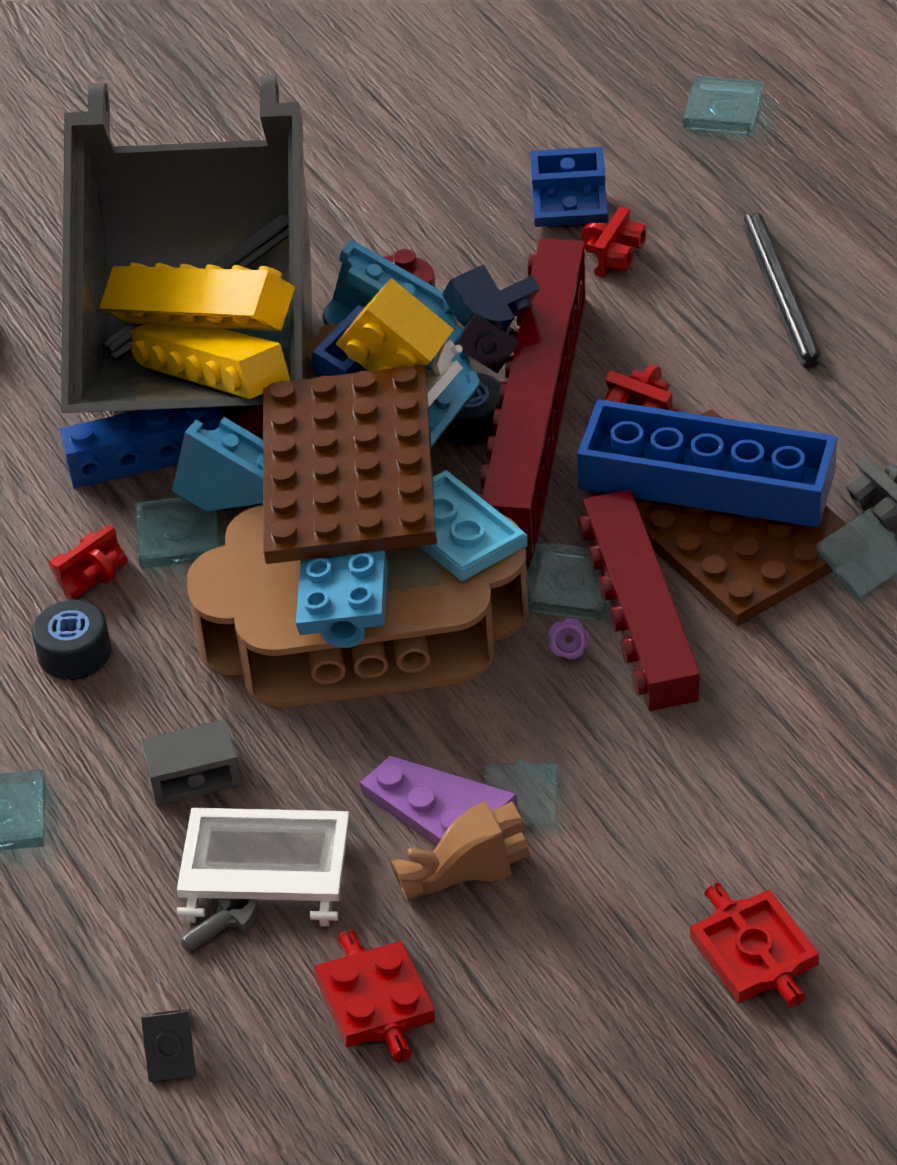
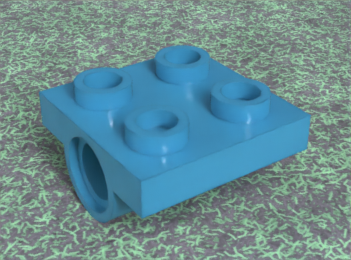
[295,550,388,648]

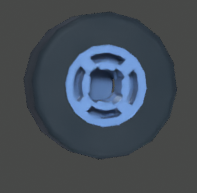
[443,372,502,445]
[32,599,112,680]

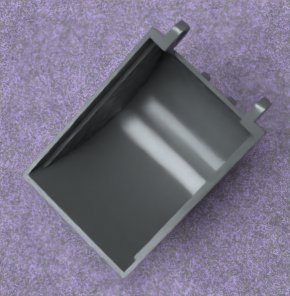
[61,75,312,413]

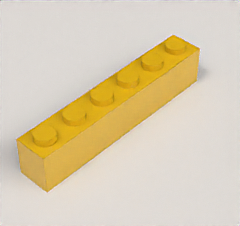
[99,262,295,331]
[130,324,291,399]

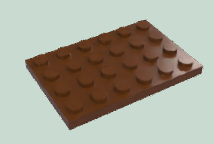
[263,364,437,564]
[589,409,867,626]

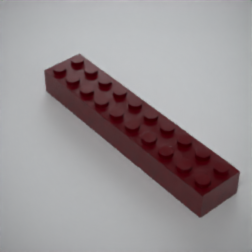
[476,239,586,567]

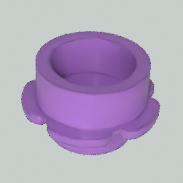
[549,618,590,660]

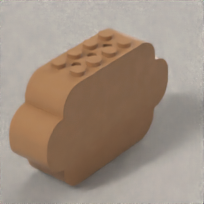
[187,505,529,707]

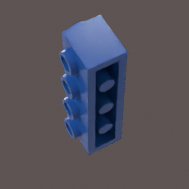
[59,407,221,489]

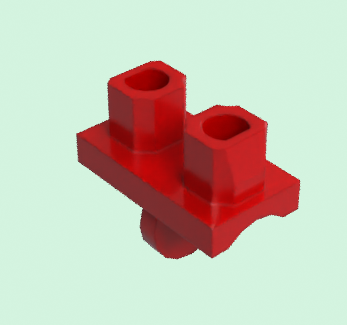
[580,206,646,278]
[605,364,678,411]
[49,525,128,600]

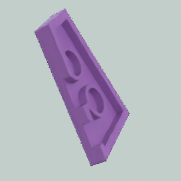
[360,756,518,846]

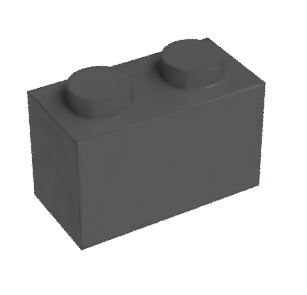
[140,719,241,806]

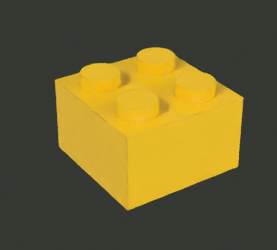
[336,278,454,371]

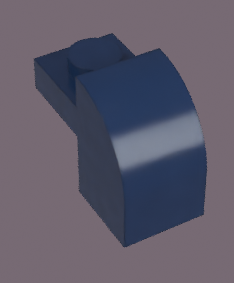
[442,264,540,331]

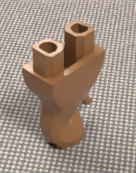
[390,801,530,902]

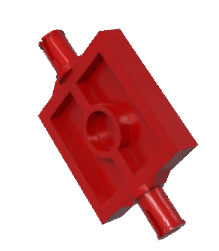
[690,883,819,1008]
[314,930,435,1062]

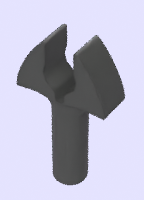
[180,898,259,952]

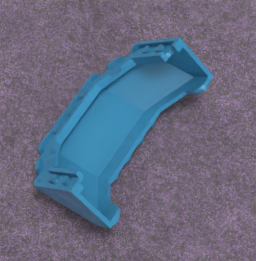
[172,239,480,511]

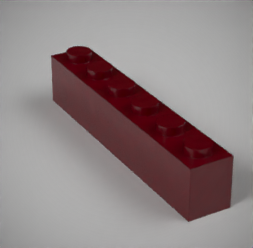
[577,489,700,711]

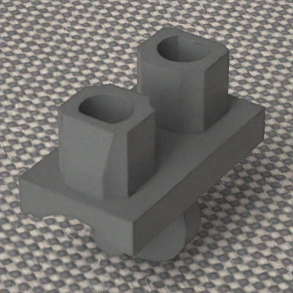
[846,456,897,531]

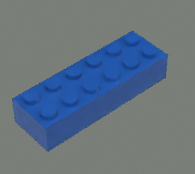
[577,399,837,527]

